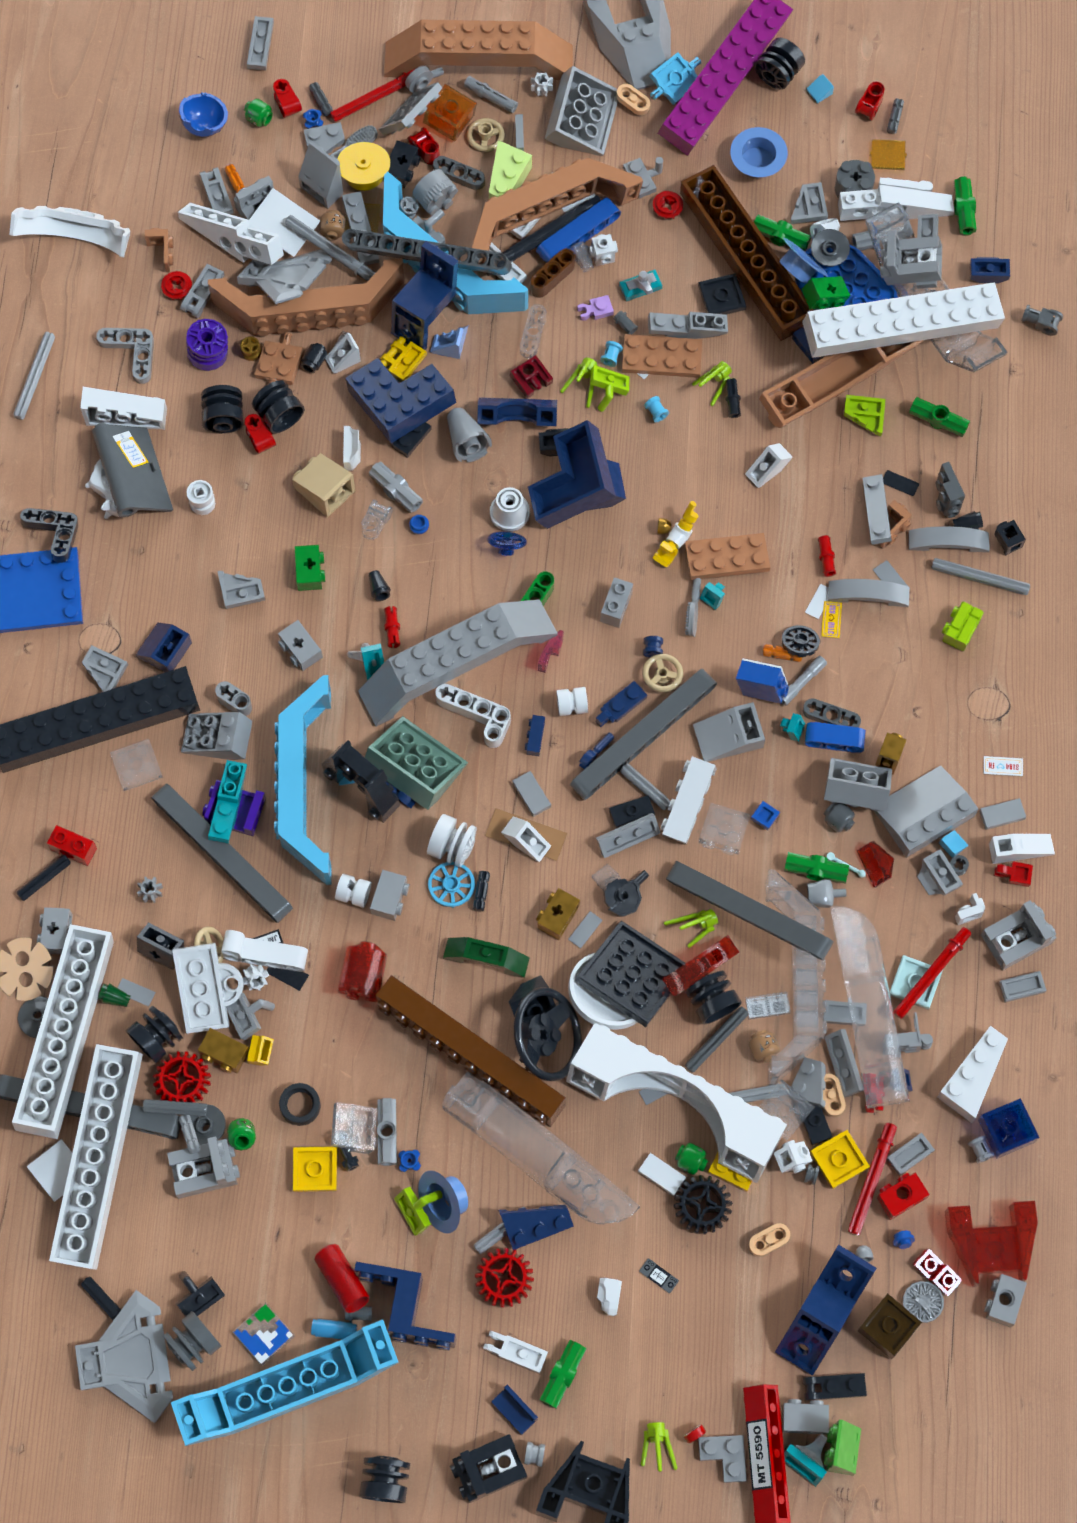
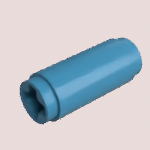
[311,1319,357,1340]

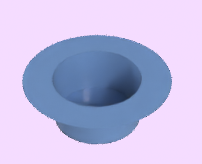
[730,127,788,177]
[780,238,828,284]
[418,1171,468,1233]

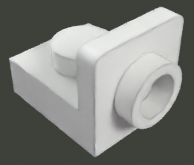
[955,893,985,925]

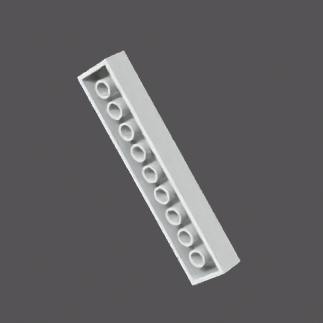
[803,282,1005,358]
[12,924,114,1139]
[49,1044,143,1270]

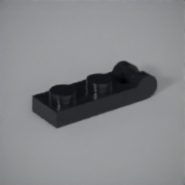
[803,1373,867,1401]

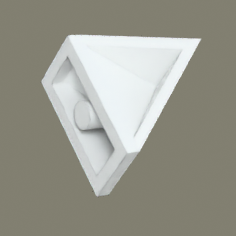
[325,331,361,373]

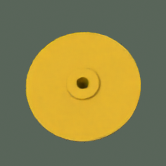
[337,142,390,190]

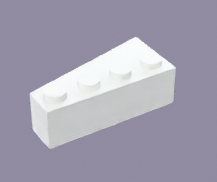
[80,387,167,430]
[661,756,717,844]
[937,1026,1008,1123]

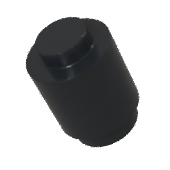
[301,343,327,373]

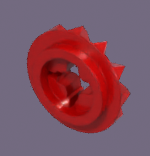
[653,191,683,220]
[161,271,192,300]

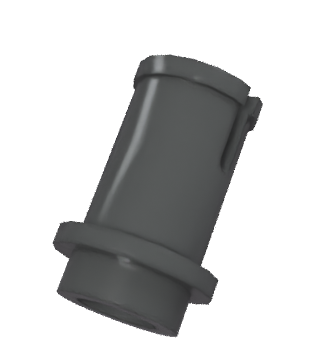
[613,311,638,335]
[345,1306,372,1322]

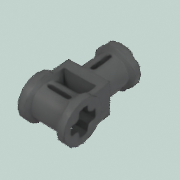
[1021,305,1063,336]

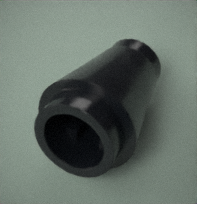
[953,511,983,530]
[368,570,391,601]

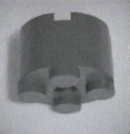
[834,160,875,197]

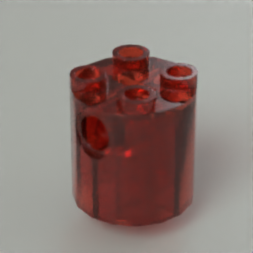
[338,941,388,1002]

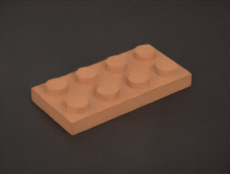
[622,334,702,378]
[684,533,770,580]

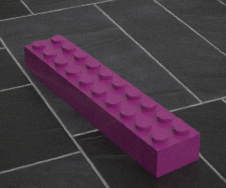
[657,0,793,156]

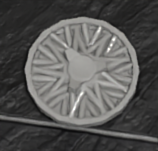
[903,1281,944,1323]

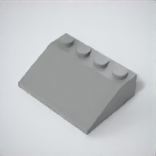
[545,66,618,156]
[874,765,978,858]

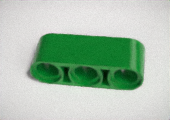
[521,571,554,606]

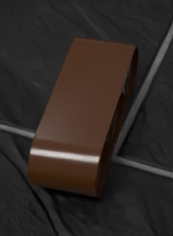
[531,248,575,298]

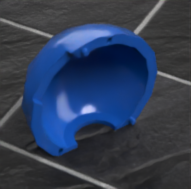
[179,92,228,137]

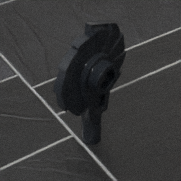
[604,870,649,917]

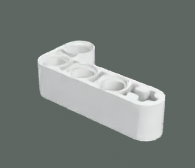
[435,684,511,748]
[221,930,308,972]

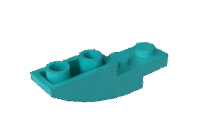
[208,760,247,844]

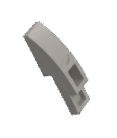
[648,312,728,339]

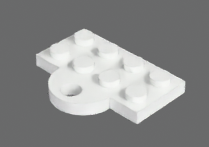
[172,943,244,1034]

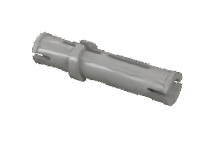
[464,76,518,113]

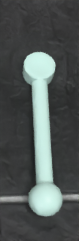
[826,852,866,878]

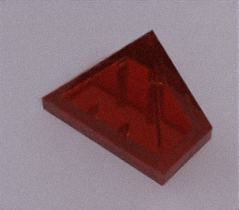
[857,841,894,888]

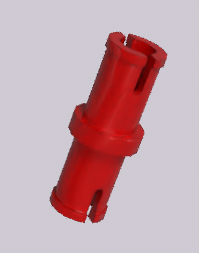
[818,535,836,577]
[384,606,400,648]

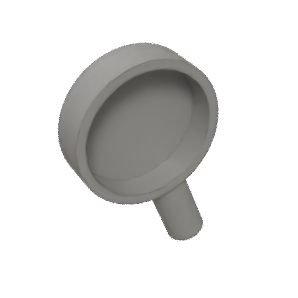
[405,66,444,92]

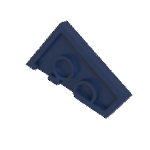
[499,1204,574,1250]

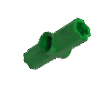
[954,176,977,235]
[754,214,811,251]
[909,397,970,437]
[784,852,850,884]
[540,1340,587,1409]

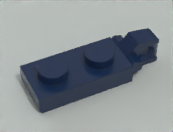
[596,681,648,727]

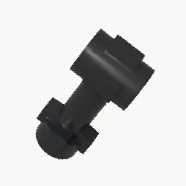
[331,1130,359,1171]

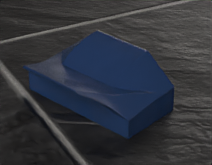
[970,257,1010,284]

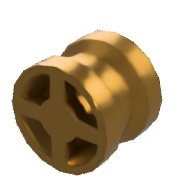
[240,336,261,361]

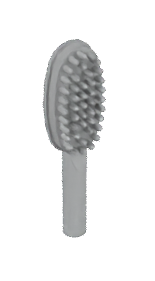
[329,125,378,158]
[685,578,701,637]

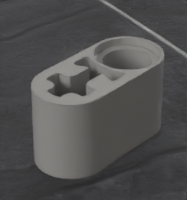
[215,681,252,716]

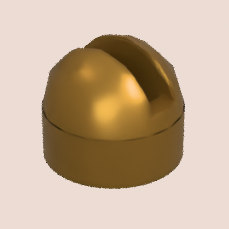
[657,518,672,534]

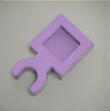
[577,295,614,321]

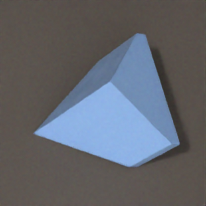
[430,325,469,359]

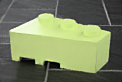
[489,140,532,199]

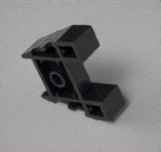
[322,740,400,823]
[535,1441,630,1523]

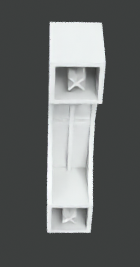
[566,1023,787,1183]

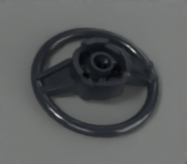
[514,987,582,1081]

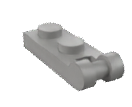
[200,167,234,214]
[180,264,224,318]

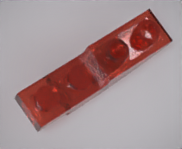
[662,935,740,997]

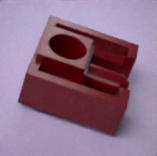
[510,355,553,399]

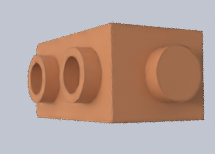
[145,228,174,272]
[880,500,912,548]

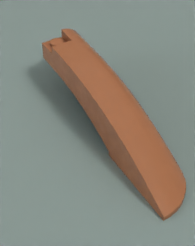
[759,340,924,428]

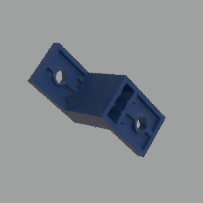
[391,241,458,350]
[775,1244,877,1376]
[354,1261,457,1351]

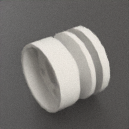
[427,814,477,867]

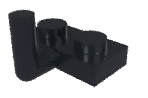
[392,422,432,458]
[176,1271,225,1317]

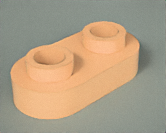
[616,84,650,115]
[823,1074,846,1117]
[749,1223,790,1257]

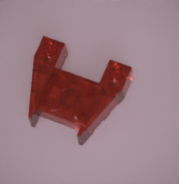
[945,1201,1038,1287]

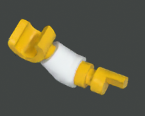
[653,501,699,567]

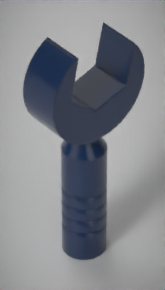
[579,732,614,770]
[385,781,416,808]

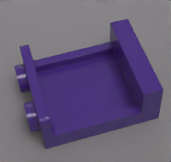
[202,780,266,836]

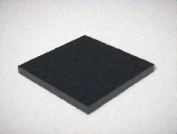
[575,921,691,1028]

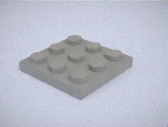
[379,82,442,135]

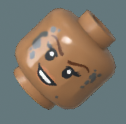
[320,210,345,241]
[749,1030,780,1063]

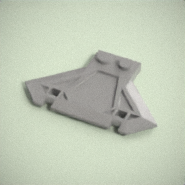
[237,249,332,304]
[75,1290,173,1423]

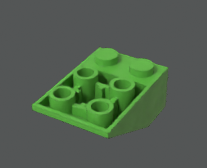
[824,1419,861,1476]

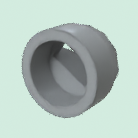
[855,1245,874,1262]

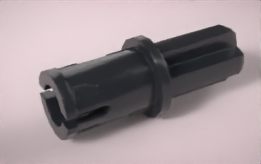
[725,378,741,418]

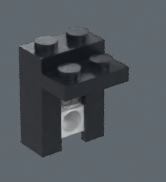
[450,1434,528,1503]

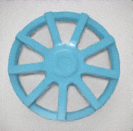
[428,862,475,908]

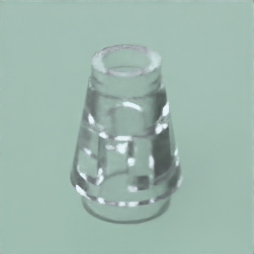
[570,242,594,272]

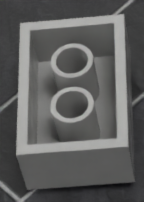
[824,758,892,811]

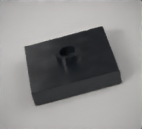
[698,273,746,315]

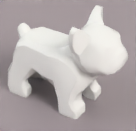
[85,459,119,519]

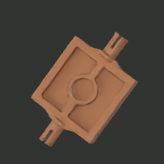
[254,332,303,385]

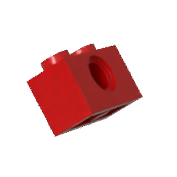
[47,825,97,866]
[877,1172,930,1220]

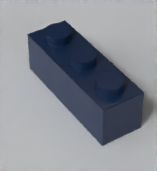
[792,327,824,364]
[525,715,545,757]

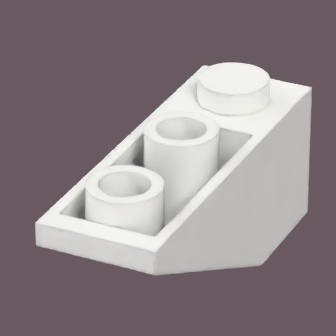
[989,834,1055,864]

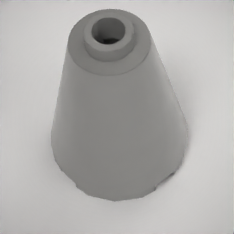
[447,408,492,462]

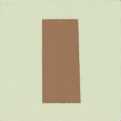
[485,808,567,861]

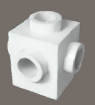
[589,234,618,266]
[774,1140,812,1173]

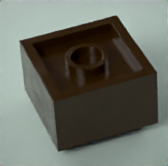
[857,1293,922,1360]

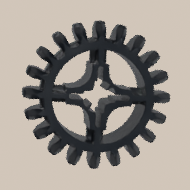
[674,1175,733,1235]

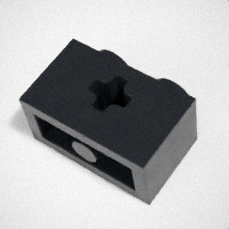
[383,140,421,188]
[137,922,184,970]

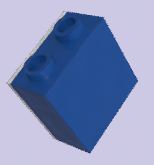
[736,658,789,704]

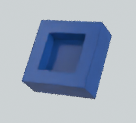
[751,801,780,831]

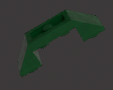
[443,937,530,978]

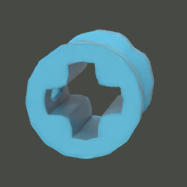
[600,341,623,367]
[644,396,669,422]

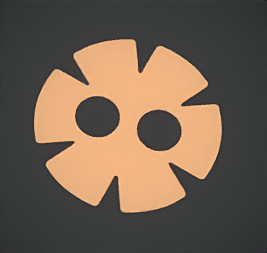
[0,938,53,1001]

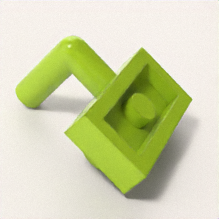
[590,365,630,412]
[394,1187,443,1236]

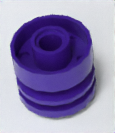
[186,319,228,371]

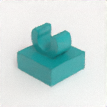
[700,582,725,610]
[780,713,805,742]

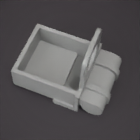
[884,1012,933,1053]

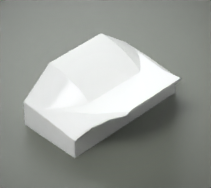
[343,426,361,471]

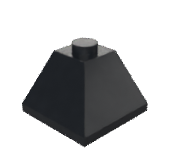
[509,975,555,1018]

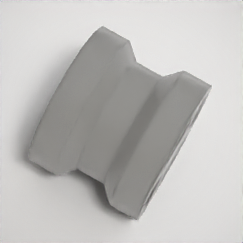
[399,197,419,220]
[524,1442,545,1467]

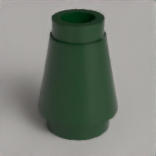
[98,983,131,1007]

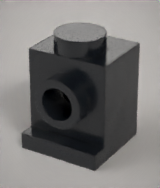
[994,520,1026,556]

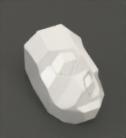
[810,218,840,240]
[597,1278,622,1316]

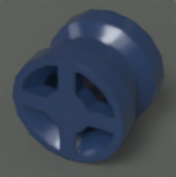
[643,636,663,658]

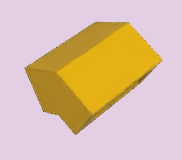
[247,1035,274,1066]

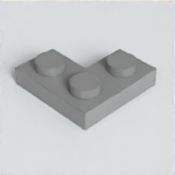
[698,1435,747,1483]

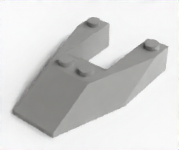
[583,0,671,90]

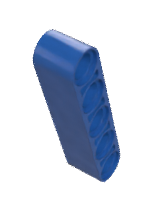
[536,197,621,263]

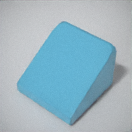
[806,74,834,103]
[939,830,968,858]

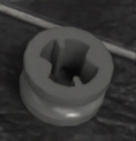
[950,855,969,876]
[804,1164,819,1185]

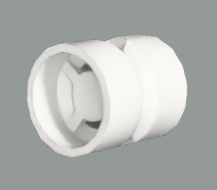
[187,480,216,515]
[556,687,588,716]
[335,874,371,908]

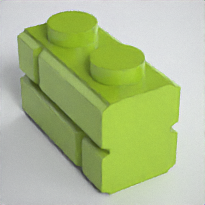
[941,601,984,651]

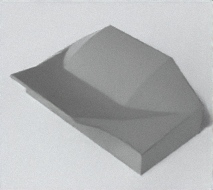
[917,849,963,896]

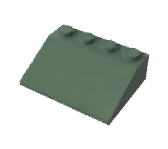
[365,716,468,810]

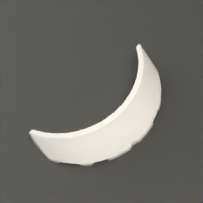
[9,206,130,258]

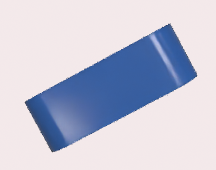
[805,722,866,753]

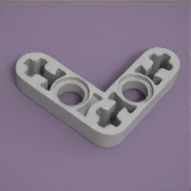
[96,328,154,384]

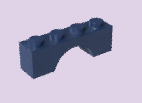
[477,397,557,426]

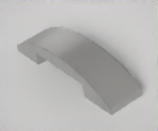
[909,526,989,552]
[828,579,910,607]

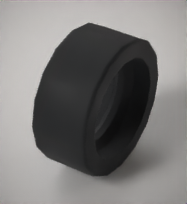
[279,1083,321,1126]

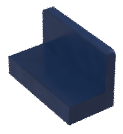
[491,1384,538,1435]

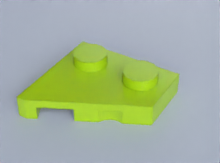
[844,395,886,436]

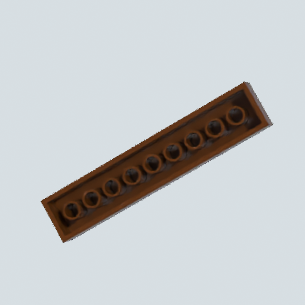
[680,165,815,341]
[376,975,566,1127]

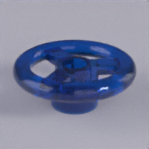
[487,532,527,556]

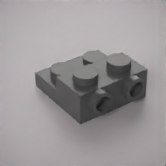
[935,462,965,518]

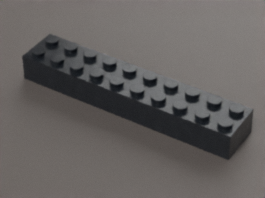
[0,666,200,773]

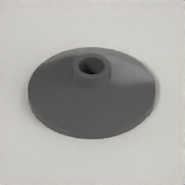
[811,229,850,267]
[18,996,48,1038]
[190,1104,226,1145]

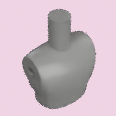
[807,880,847,908]

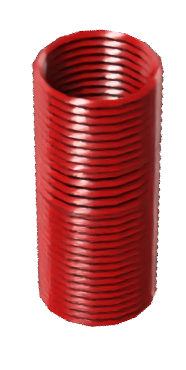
[314,1244,370,1313]

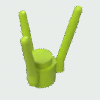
[560,357,597,408]
[692,361,732,406]
[664,909,718,948]
[641,1422,678,1472]

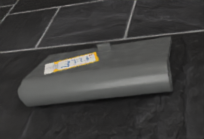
[92,423,173,517]

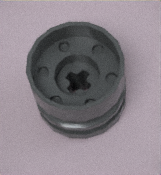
[163,1311,221,1371]

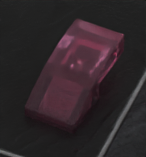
[538,630,564,673]

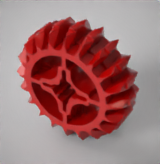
[153,1051,211,1103]
[475,1248,534,1308]

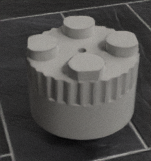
[413,169,458,215]

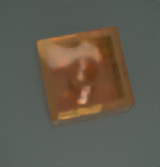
[423,84,477,142]

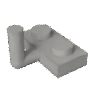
[623,157,663,199]
[412,209,445,244]
[226,993,275,1040]

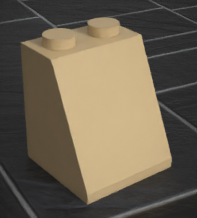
[292,453,355,518]

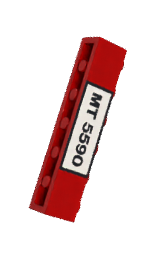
[743,1384,791,1523]

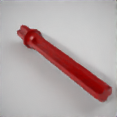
[330,67,418,122]
[894,927,971,1019]
[848,1123,897,1236]

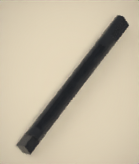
[486,195,601,276]

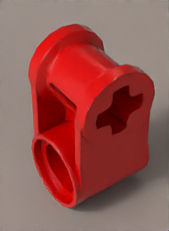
[273,79,302,118]
[855,81,885,120]
[407,127,440,165]
[245,414,276,454]

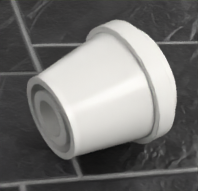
[490,487,530,531]

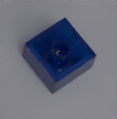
[978,1098,1040,1159]

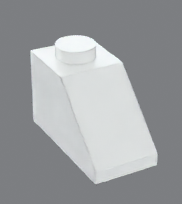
[745,443,792,488]
[501,816,551,862]

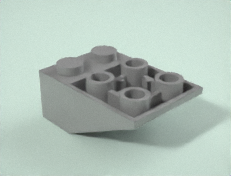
[298,141,343,209]
[693,702,765,762]
[181,712,252,760]

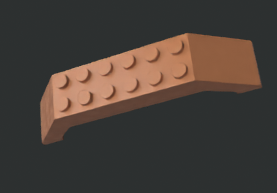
[384,19,573,80]
[472,158,643,272]
[208,258,405,336]

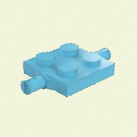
[649,52,701,105]

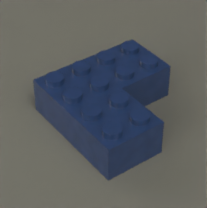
[345,358,456,443]
[528,420,616,529]

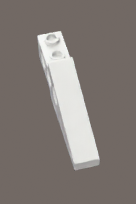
[838,185,954,222]
[178,203,284,265]

